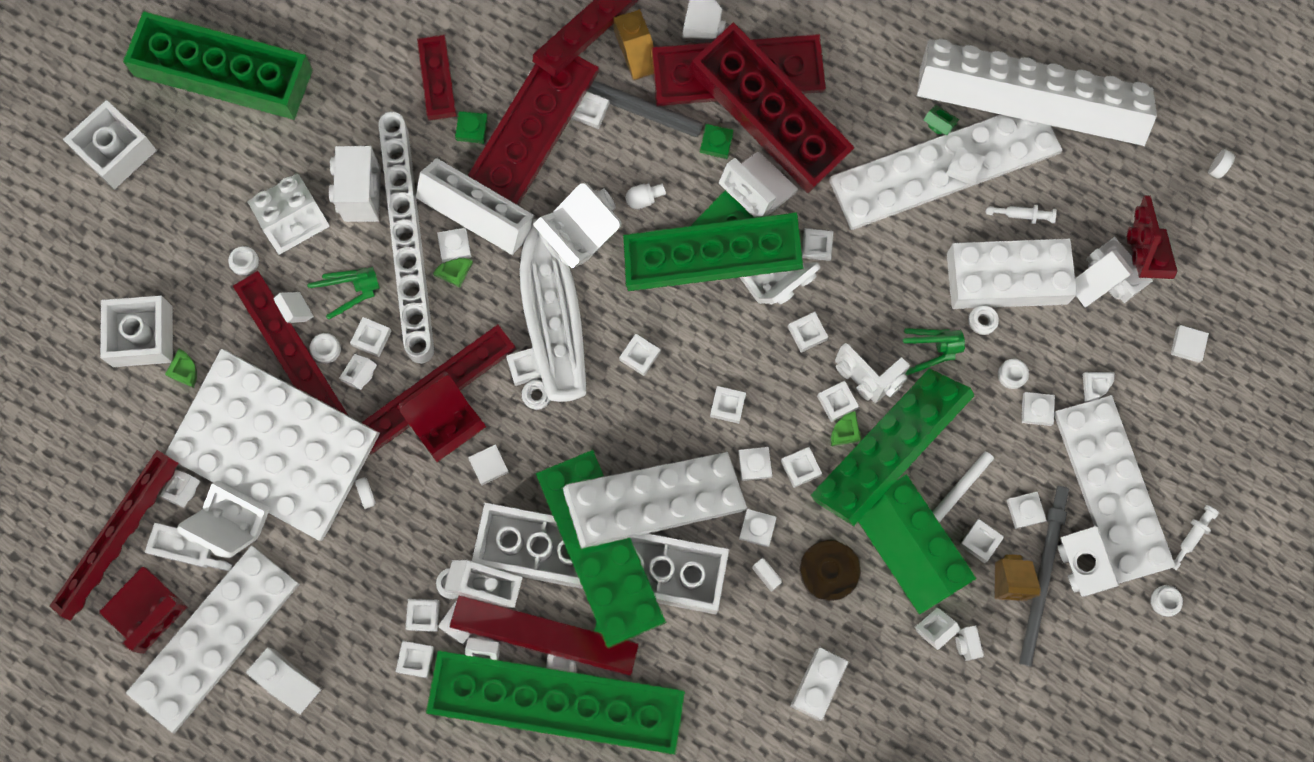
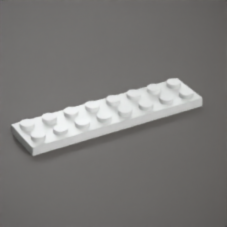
[829,114,1062,230]

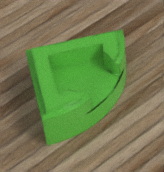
[433,258,473,288]
[165,349,197,388]
[831,411,861,446]

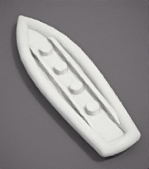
[520,218,587,402]

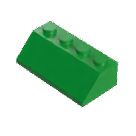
[858,474,977,615]

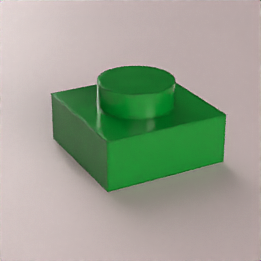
[923,105,960,136]
[455,111,488,144]
[700,124,734,159]

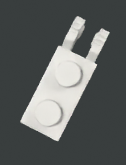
[145,523,232,571]

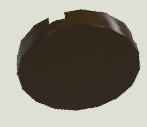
[799,539,861,601]

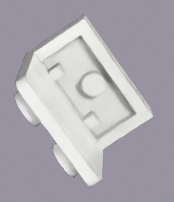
[533,183,621,268]
[739,262,821,305]
[835,343,910,404]
[177,480,270,558]

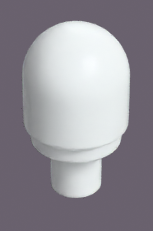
[626,183,666,209]

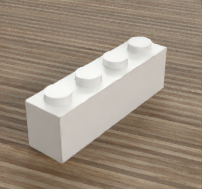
[415,158,534,255]

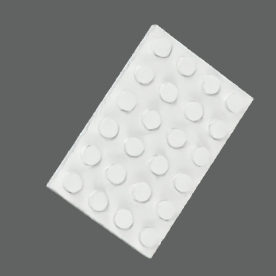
[165,349,380,541]

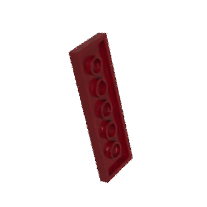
[651,34,826,106]
[467,56,600,206]

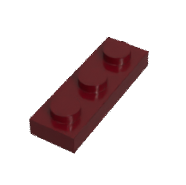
[417,35,457,121]

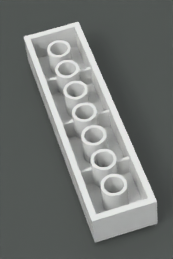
[917,39,1157,146]
[472,503,729,614]

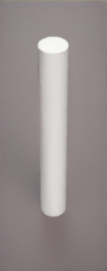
[932,451,994,522]

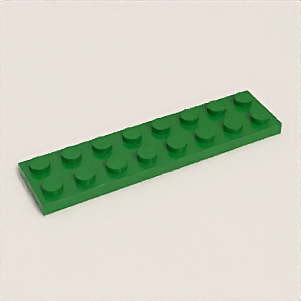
[426,651,685,755]

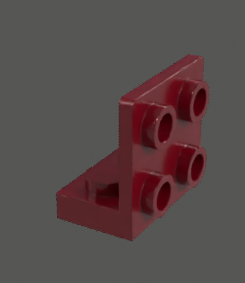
[1127,195,1178,279]
[100,567,188,654]

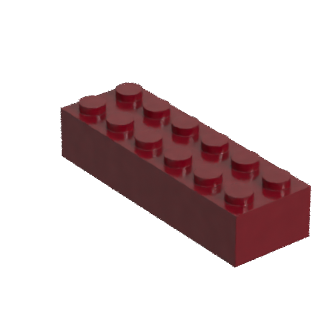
[689,22,855,194]

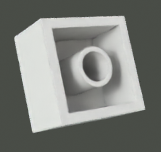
[63,100,157,190]
[329,146,381,222]
[100,296,173,367]

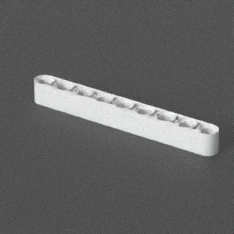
[379,112,434,364]

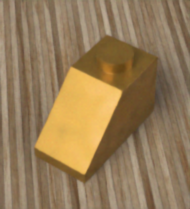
[614,9,653,81]
[995,554,1040,601]

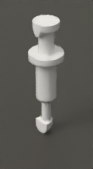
[986,204,1057,224]
[1173,505,1219,570]

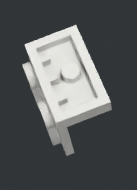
[719,152,798,218]
[248,174,329,255]

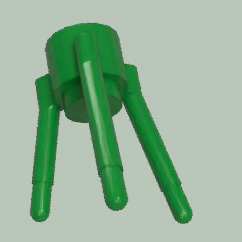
[307,266,380,319]
[903,328,965,375]

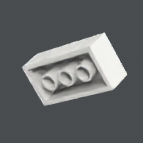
[947,239,1077,309]

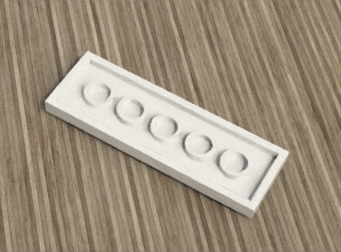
[1054,395,1176,584]
[563,452,747,548]
[126,545,300,733]

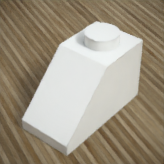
[683,0,726,44]
[246,647,322,714]

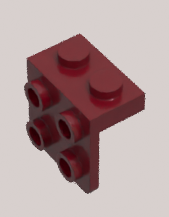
[398,372,486,462]

